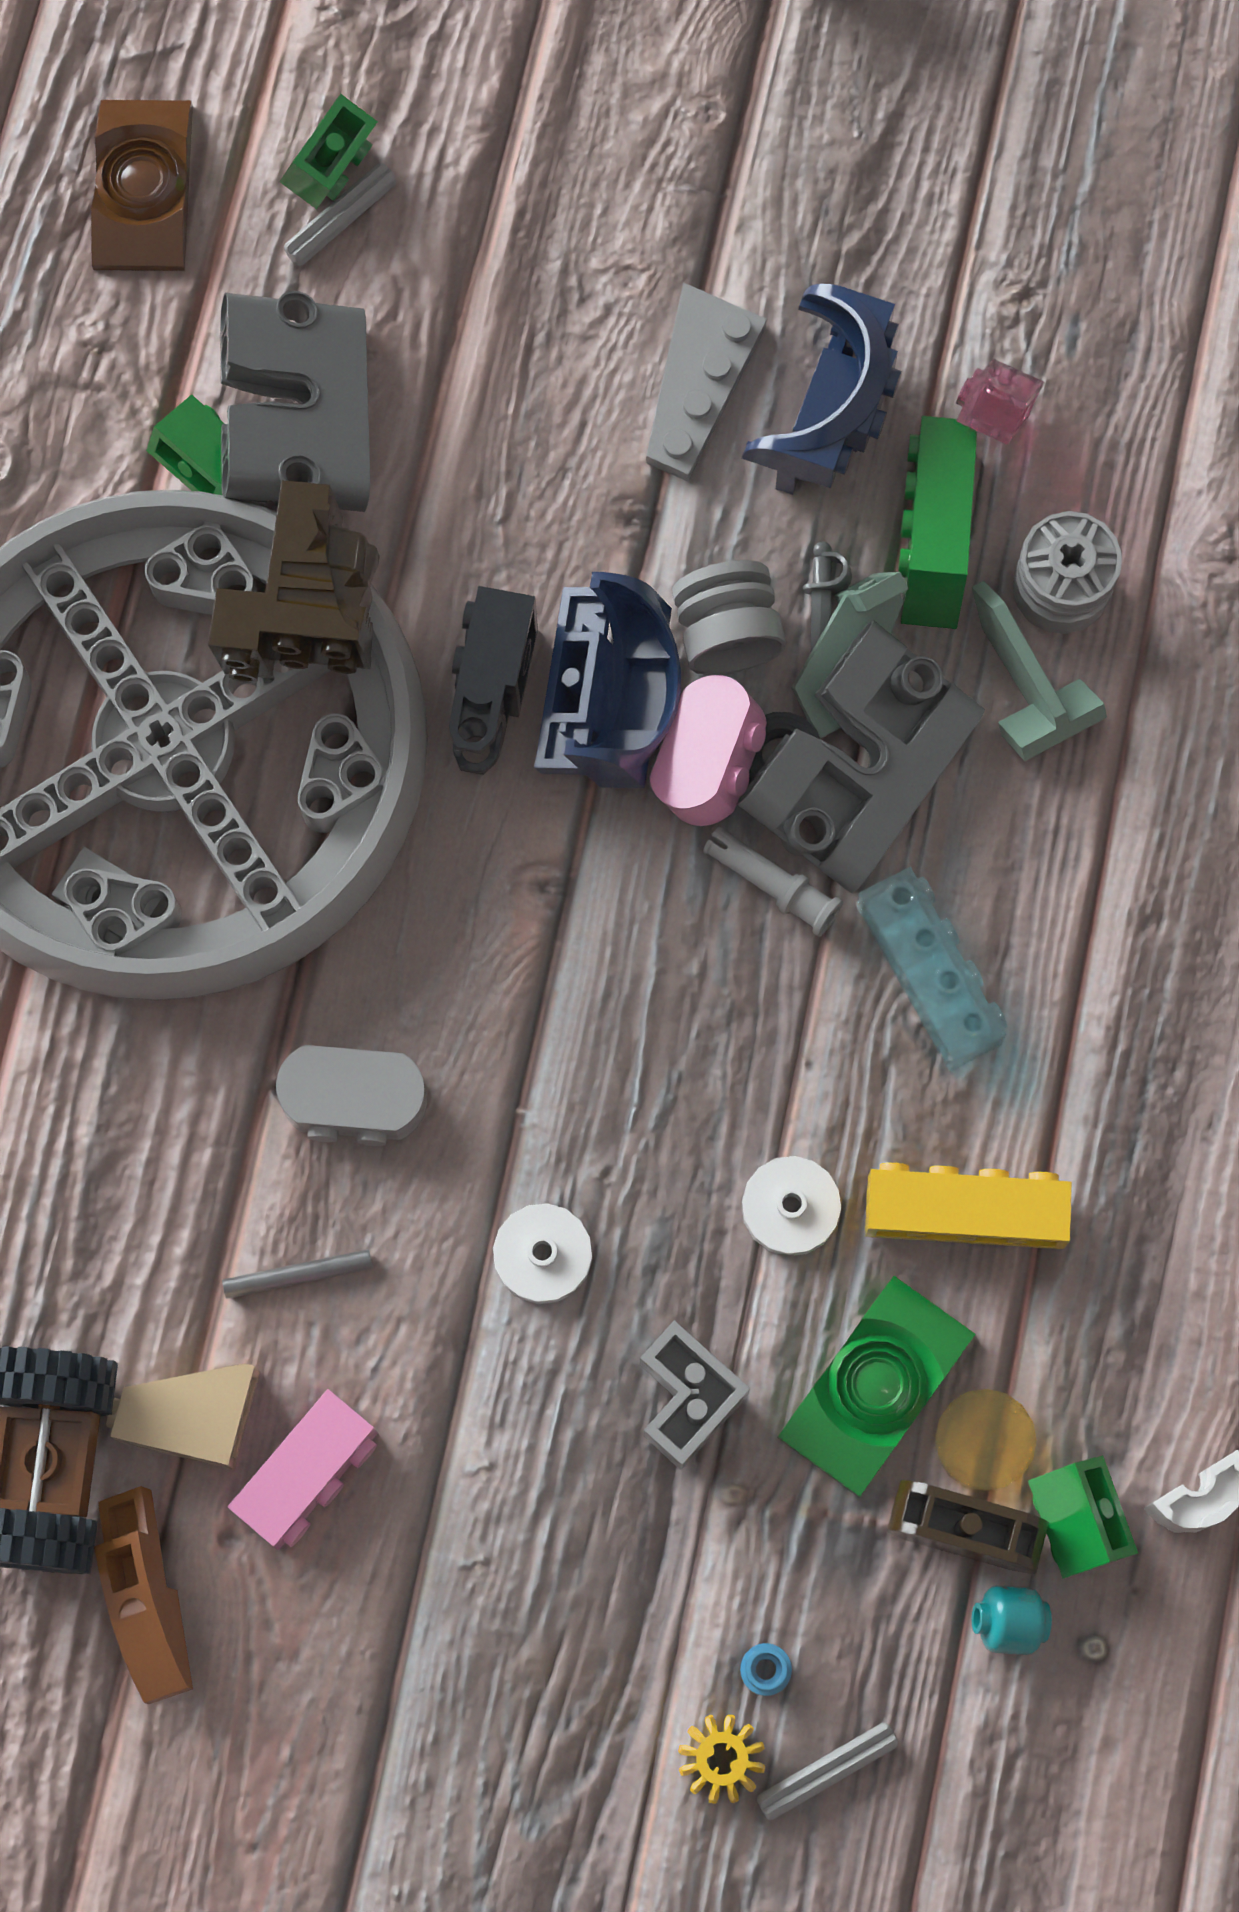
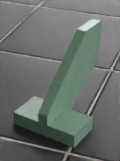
[791,572,908,739]
[972,581,1107,761]

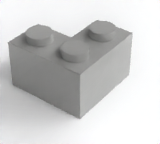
[640,1320,750,1470]

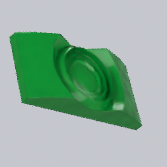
[777,1276,976,1498]

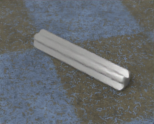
[284,163,396,266]
[757,1723,898,1820]

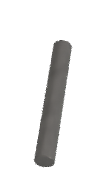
[222,1249,373,1299]

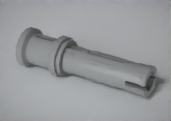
[703,827,843,937]

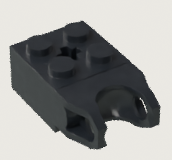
[449,586,538,775]

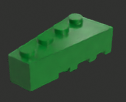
[898,416,978,629]

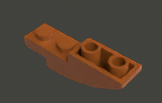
[94,1486,193,1704]

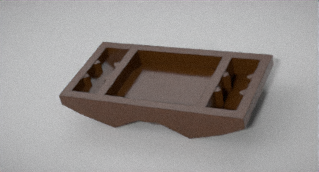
[91,100,193,271]

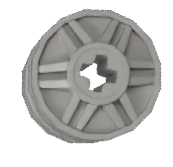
[1012,511,1122,634]
[672,560,786,675]

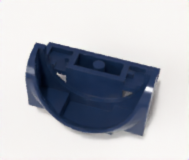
[742,283,902,495]
[534,572,681,788]

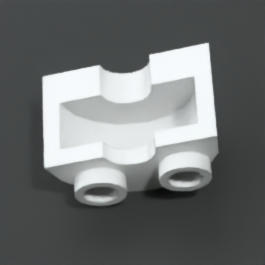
[1143,1450,1239,1533]

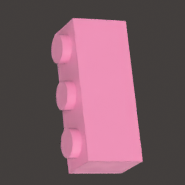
[228,1389,378,1550]

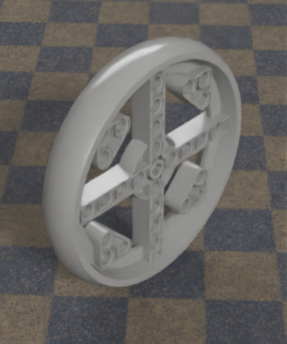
[0,490,428,1000]

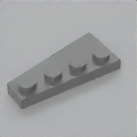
[646,283,767,481]

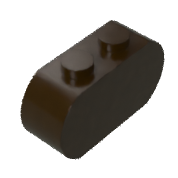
[887,1480,1049,1574]

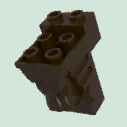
[208,480,380,683]

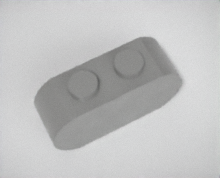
[276,1045,427,1146]

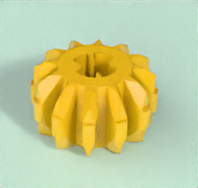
[678,1714,765,1804]

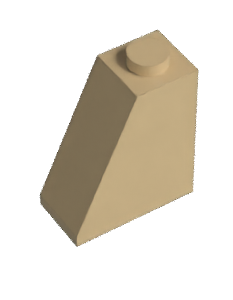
[106,1363,260,1470]

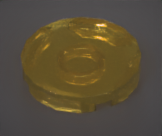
[934,1389,1037,1492]

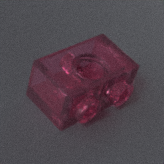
[956,359,1044,445]

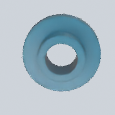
[740,1643,792,1696]

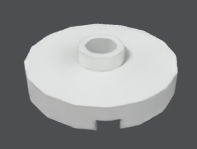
[742,1156,841,1256]
[493,1203,592,1304]

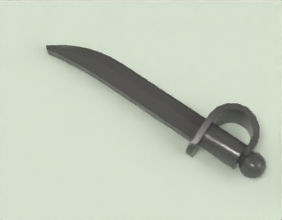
[803,541,852,654]

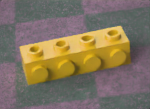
[865,1163,1072,1249]

